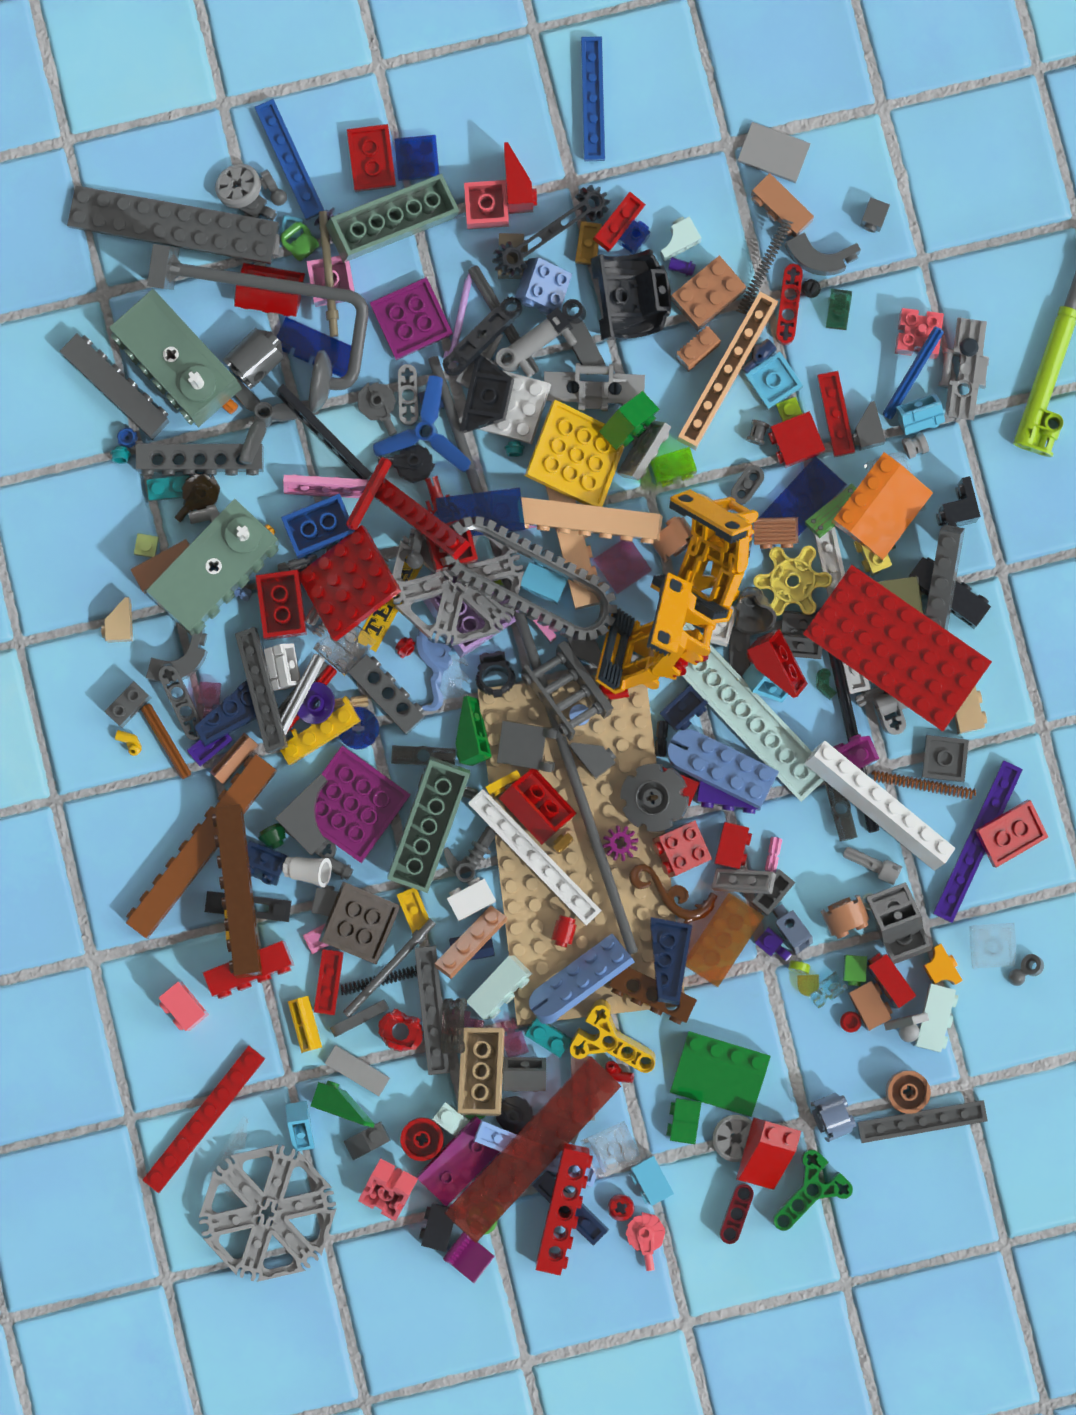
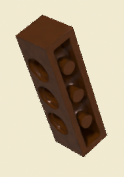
[609,967,697,1025]

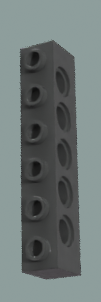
[136,444,264,476]

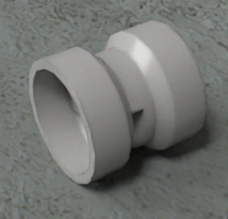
[902,432,929,459]

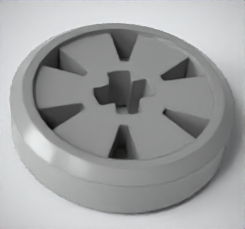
[215,164,261,208]
[712,1115,752,1162]

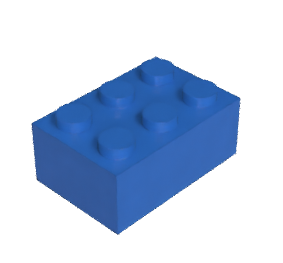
[281,494,355,558]

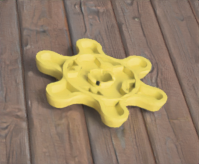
[753,546,832,616]

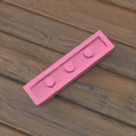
[283,474,368,498]

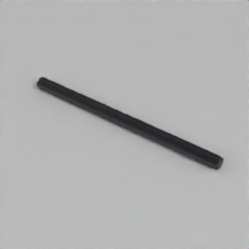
[828,652,879,833]

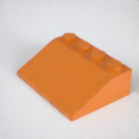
[832,452,933,560]

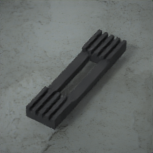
[204,891,292,922]

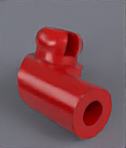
[599,684,629,700]
[605,1060,634,1083]

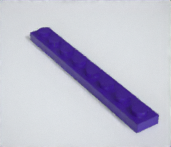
[933,761,1023,923]

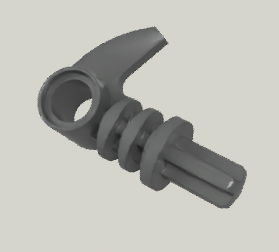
[444,826,497,883]

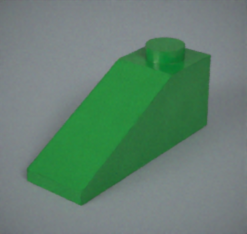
[455,695,492,766]
[311,1080,374,1128]

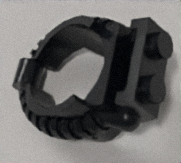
[475,651,516,698]

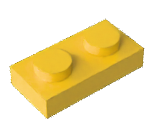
[397,888,429,934]

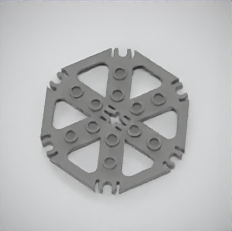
[392,513,524,646]
[199,1144,337,1282]

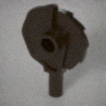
[174,473,220,523]

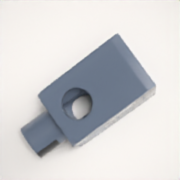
[772,904,813,955]

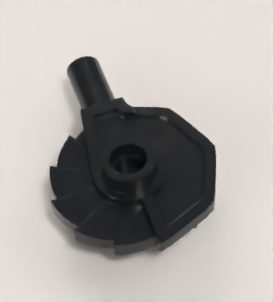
[378,444,435,483]
[496,1095,534,1135]

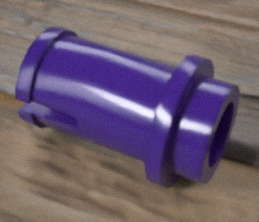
[668,257,696,277]

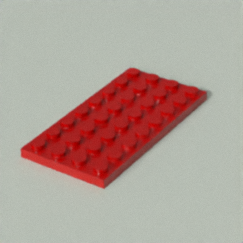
[803,565,992,731]

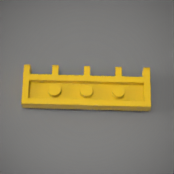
[280,696,361,766]

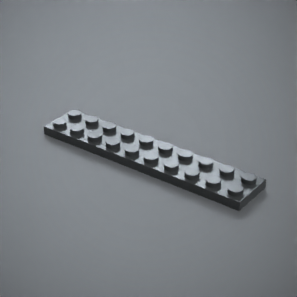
[67,186,279,264]

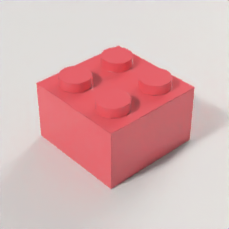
[464,180,509,229]
[159,981,209,1031]

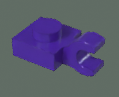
[755,927,792,962]

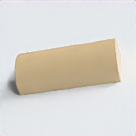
[458,1028,505,1116]

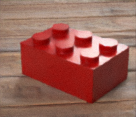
[256,570,307,641]

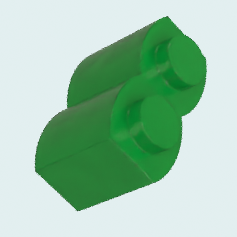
[666,1098,702,1145]

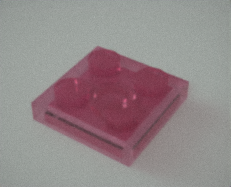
[593,540,652,594]

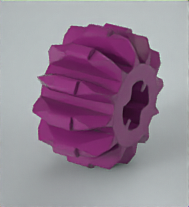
[603,825,638,861]

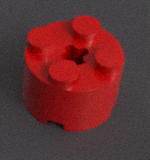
[400,1117,444,1161]

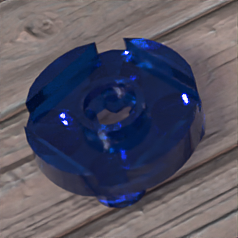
[339,707,380,750]

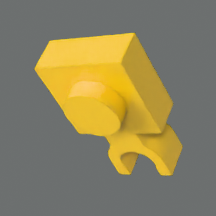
[485,770,521,797]

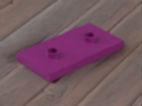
[416,1115,500,1207]

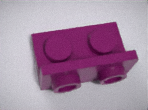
[833,734,880,769]

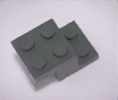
[866,882,932,964]

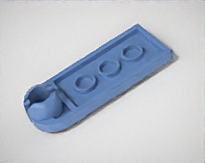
[667,729,779,809]
[529,933,634,1024]

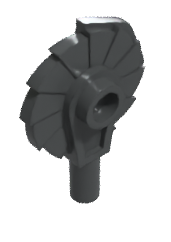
[358,382,397,436]

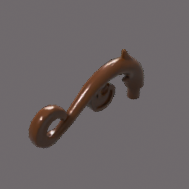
[629,864,718,924]

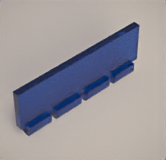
[276,317,351,377]

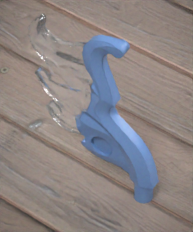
[416,630,471,712]

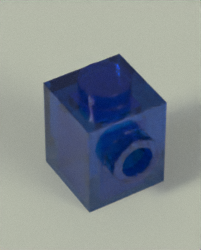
[619,220,651,254]

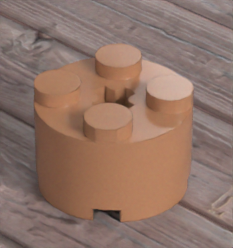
[651,516,693,563]
[821,895,870,939]
[886,1070,931,1114]

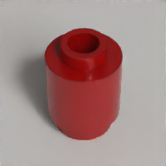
[551,915,577,948]

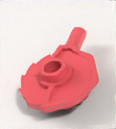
[626,1212,665,1271]

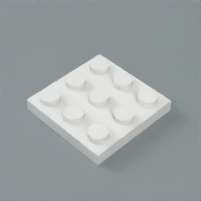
[478,370,551,444]

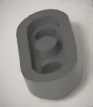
[731,465,764,505]

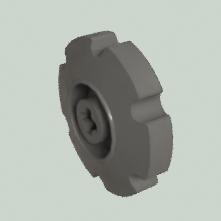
[620,763,689,832]

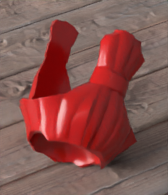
[378,1009,423,1052]

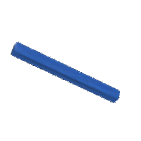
[883,326,944,420]

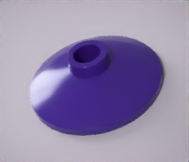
[297,682,335,724]

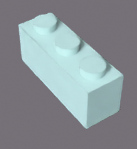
[466,955,532,1020]
[914,984,958,1052]

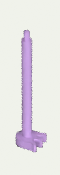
[443,273,472,363]

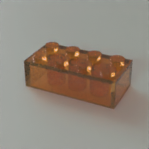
[686,893,764,988]

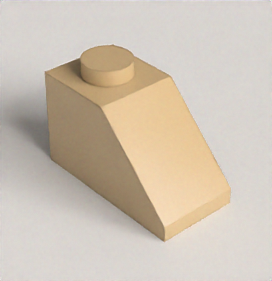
[101,597,133,643]

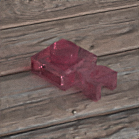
[500,1018,529,1057]

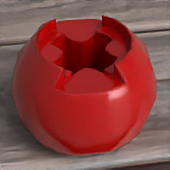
[608,1194,635,1221]

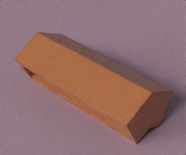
[210,733,259,785]

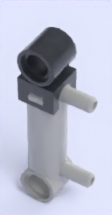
[496,299,586,377]

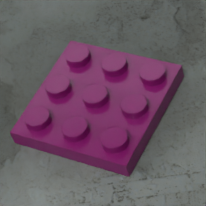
[370,277,453,360]

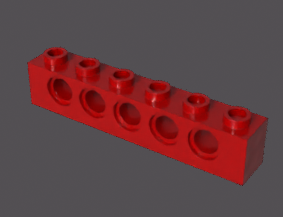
[535,1143,593,1276]

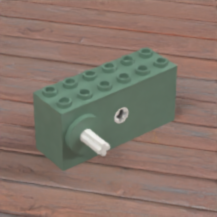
[109,289,242,428]
[146,498,279,636]

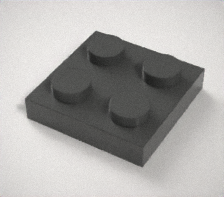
[922,735,969,782]

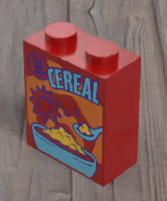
[867,953,916,1009]

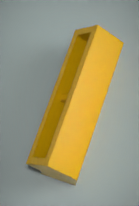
[288,996,322,1053]

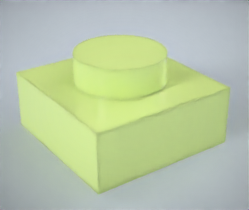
[134,533,159,558]

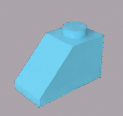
[742,664,789,703]
[286,1101,315,1152]

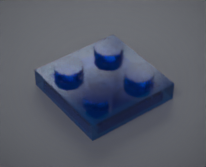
[394,135,439,181]

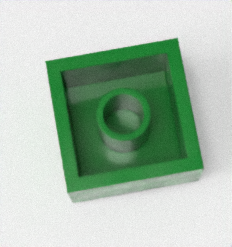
[599,391,660,450]

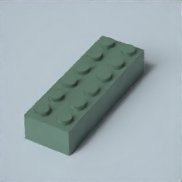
[326,174,459,263]
[387,756,470,893]

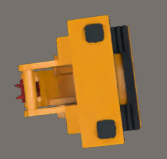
[650,489,758,623]
[595,572,716,694]

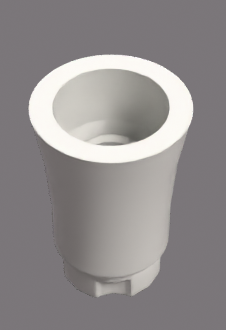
[283,856,332,887]

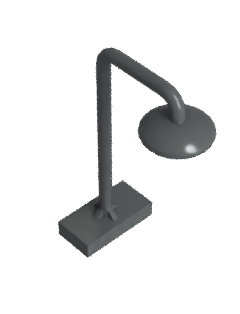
[147,244,369,413]

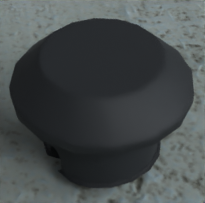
[802,279,821,298]

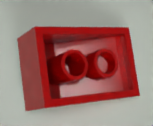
[504,142,537,214]
[747,628,808,698]
[736,1117,802,1190]

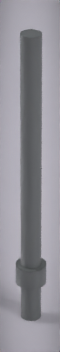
[343,919,436,1018]

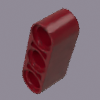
[719,1183,754,1244]

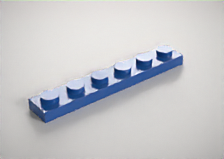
[581,36,605,161]
[255,99,325,221]

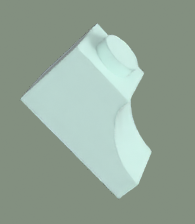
[660,216,702,262]
[432,1102,470,1136]

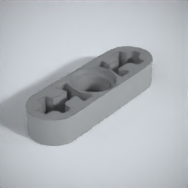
[398,364,418,426]

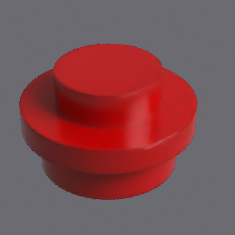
[840,1011,862,1033]

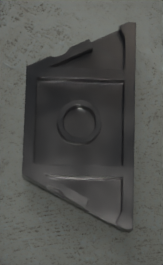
[460,354,514,433]

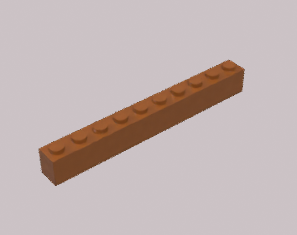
[126,754,277,939]

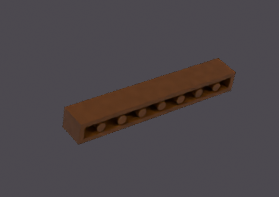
[212,804,262,979]

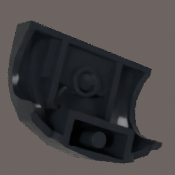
[590,249,671,340]

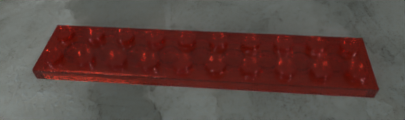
[444,1056,621,1243]

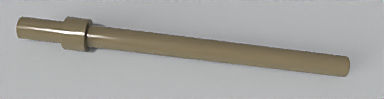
[319,211,339,337]

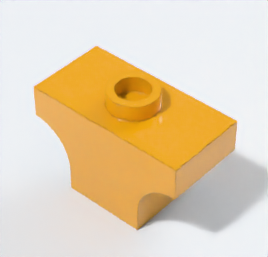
[923,944,963,985]

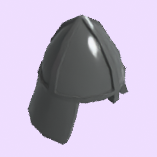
[735,587,777,634]

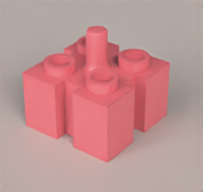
[895,308,944,359]
[358,1158,418,1221]

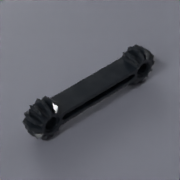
[492,185,610,278]

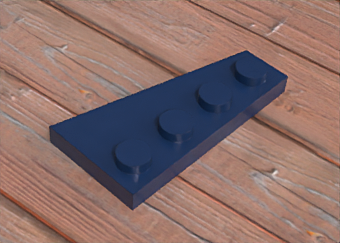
[194,680,278,747]
[650,917,692,1005]

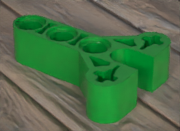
[773,1149,853,1231]

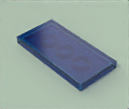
[759,456,847,537]
[436,487,525,536]

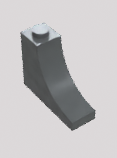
[275,774,328,855]

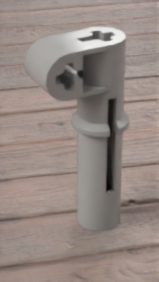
[873,693,908,735]

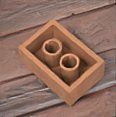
[671,255,746,332]

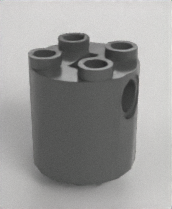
[223,328,284,390]

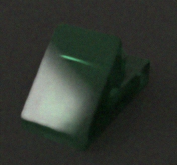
[826,289,852,330]

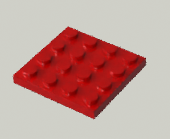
[299,525,401,641]

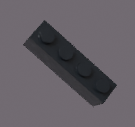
[907,557,991,629]

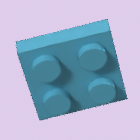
[745,352,803,410]

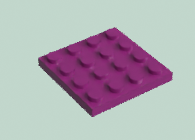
[315,746,411,864]

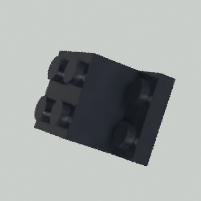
[936,476,981,527]

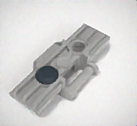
[938,318,989,421]

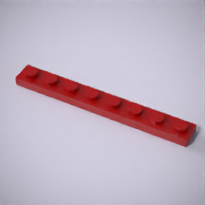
[374,478,471,560]
[142,1046,266,1193]

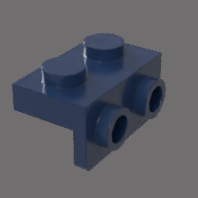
[659,685,708,732]

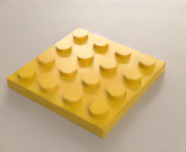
[525,400,624,507]

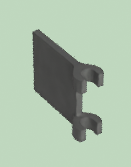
[497,720,560,772]

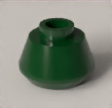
[258,823,286,849]

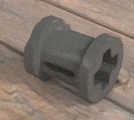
[746,420,770,446]

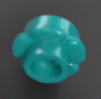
[504,441,525,457]
[110,446,131,464]

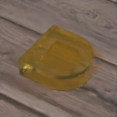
[797,975,819,996]

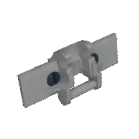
[544,363,645,411]

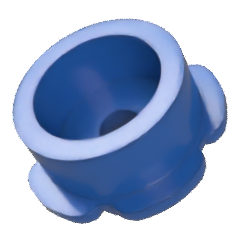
[117,428,138,448]

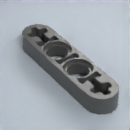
[159,663,201,740]

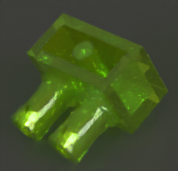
[649,447,697,488]

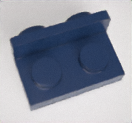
[247,840,288,886]

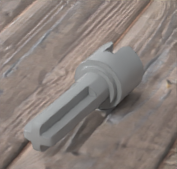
[843,847,902,886]

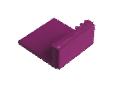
[443,1232,495,1283]

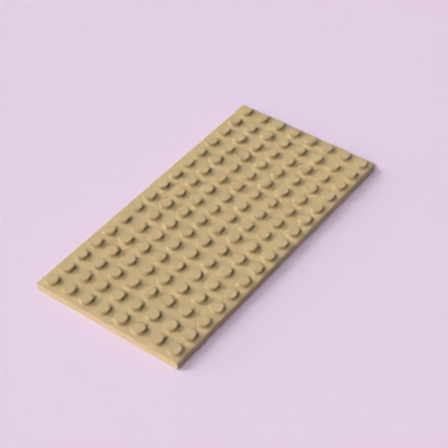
[478,675,685,1025]

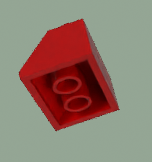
[234,263,305,317]
[499,768,577,845]

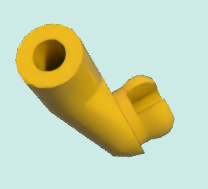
[115,730,142,756]

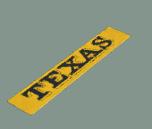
[356,545,423,652]

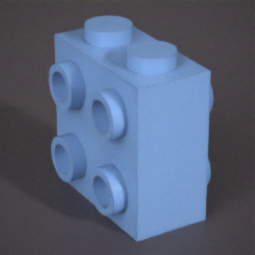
[515,258,572,315]

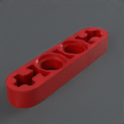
[776,264,803,345]

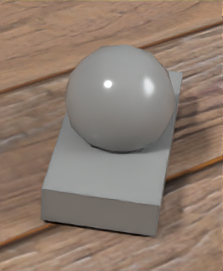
[884,1012,929,1042]

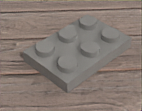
[617,421,671,480]

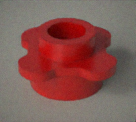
[395,637,415,658]

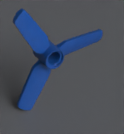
[373,375,471,472]

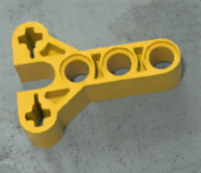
[570,999,656,1073]

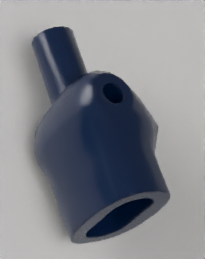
[742,339,777,374]

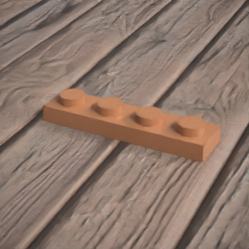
[434,905,507,979]

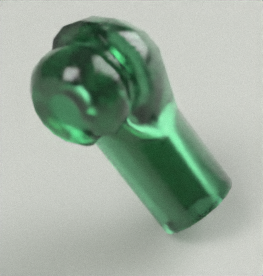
[816,668,837,700]

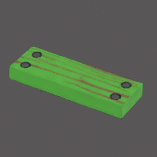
[805,483,857,538]

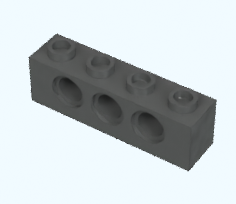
[348,655,425,735]

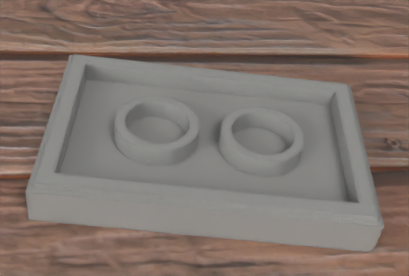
[737,122,811,183]

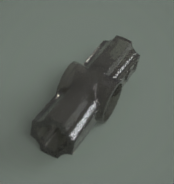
[391,745,456,766]
[824,780,858,842]

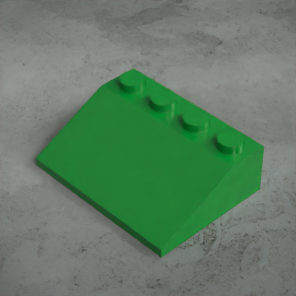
[670,1031,771,1117]

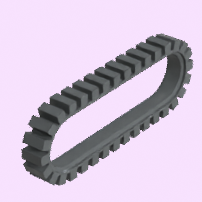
[439,516,617,641]

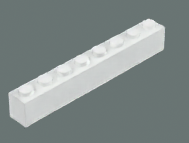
[804,741,955,871]

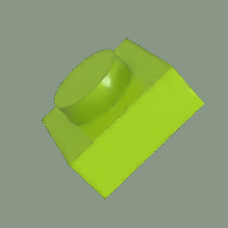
[776,397,802,422]

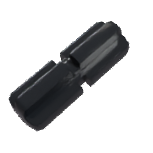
[655,721,668,757]

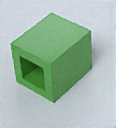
[843,955,867,986]

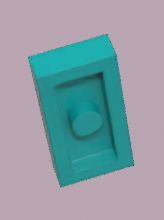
[147,475,189,501]
[525,1017,572,1058]

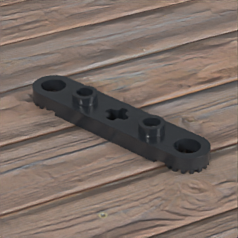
[442,296,523,376]

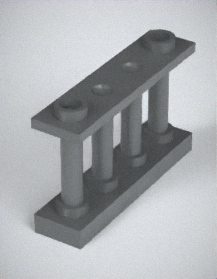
[521,641,613,741]

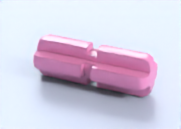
[765,837,782,873]

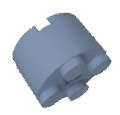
[811,1093,856,1142]

